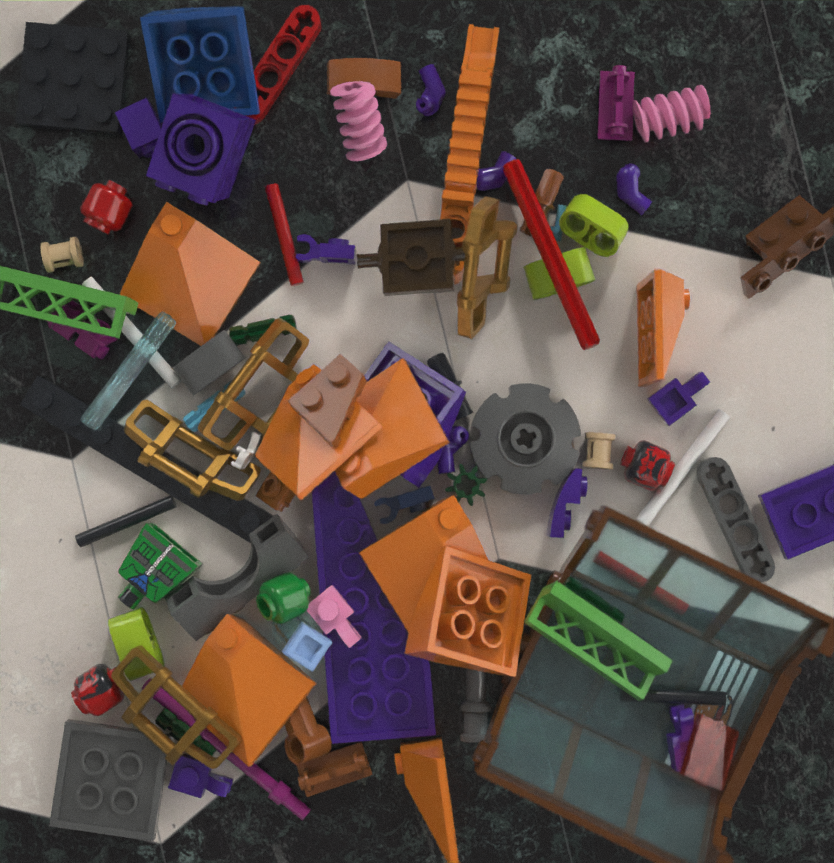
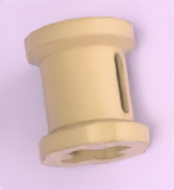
[41,237,84,273]
[582,432,616,470]

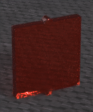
[680,713,740,791]

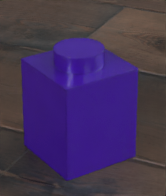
[115,98,162,158]

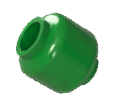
[256,572,311,624]

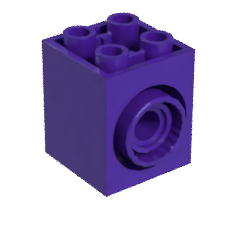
[146,94,256,205]

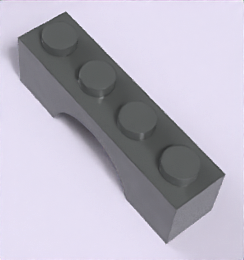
[165,514,309,641]

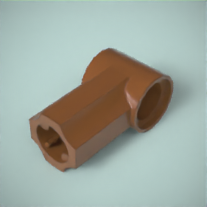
[284,696,331,765]

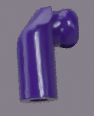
[416,64,446,116]
[437,426,469,474]

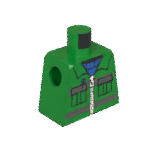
[118,522,203,609]

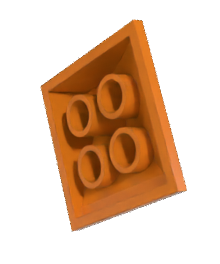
[119,202,260,346]
[637,269,690,387]
[335,358,449,499]
[255,364,382,500]
[358,495,488,633]
[405,546,532,677]
[182,614,317,767]
[395,737,459,863]

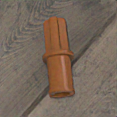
[519,169,564,237]

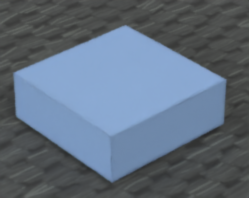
[282,621,332,672]

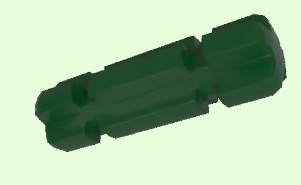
[229,314,297,346]
[562,577,625,624]
[155,708,216,756]

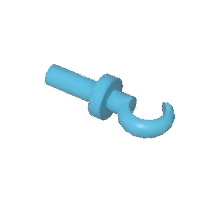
[550,204,567,253]

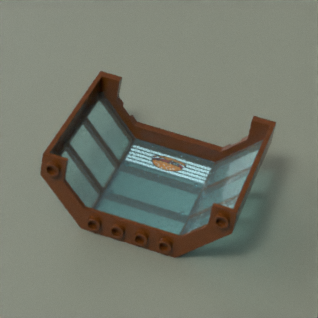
[472,505,834,863]

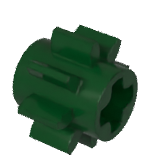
[445,464,487,506]

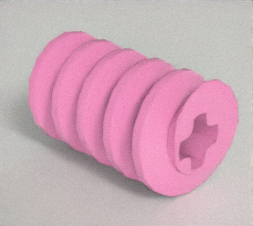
[330,81,387,162]
[633,85,711,143]

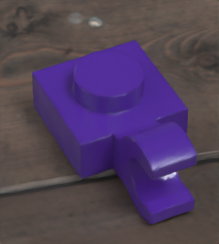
[296,234,356,264]
[647,371,710,426]
[666,704,710,772]
[168,753,234,798]

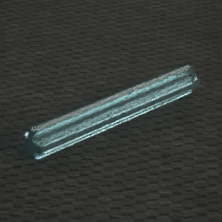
[81,311,176,430]

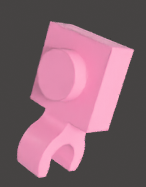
[307,585,362,648]

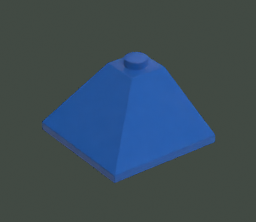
[140,6,260,123]

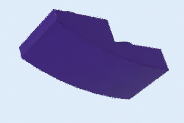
[547,468,588,538]

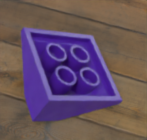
[364,341,466,488]

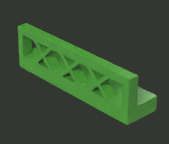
[0,266,139,339]
[524,581,673,701]

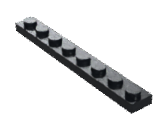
[20,375,274,543]

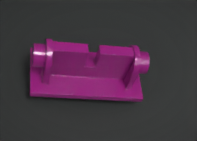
[598,65,635,141]
[46,300,118,360]

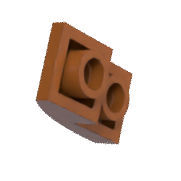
[327,58,401,99]

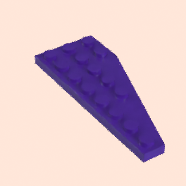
[312,470,436,744]

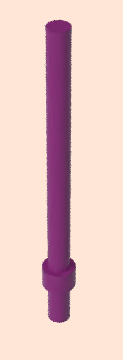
[141,678,311,821]

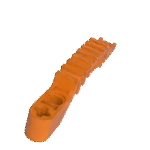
[440,24,499,285]

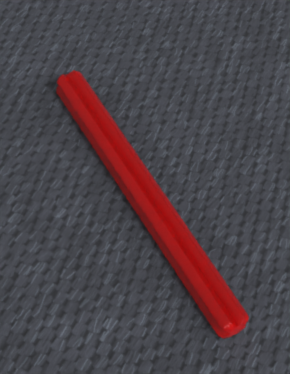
[503,159,600,350]

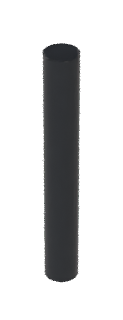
[75,495,177,548]
[620,688,726,706]

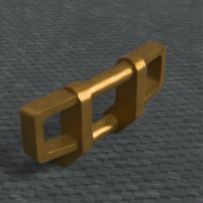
[456,196,517,339]
[198,318,309,451]
[124,400,261,501]
[112,645,241,769]

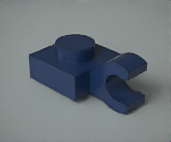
[374,485,435,524]

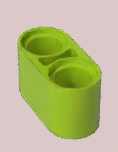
[559,194,629,257]
[523,247,596,300]
[108,607,165,681]

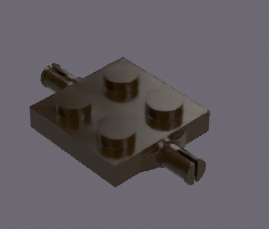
[357,219,465,296]

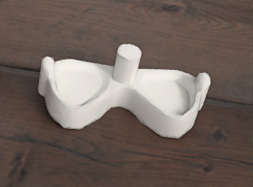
[231,431,261,470]

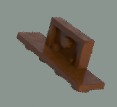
[740,195,834,299]

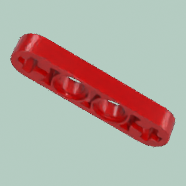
[234,5,321,125]

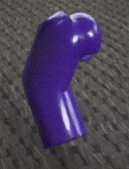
[477,151,516,191]
[616,163,652,215]

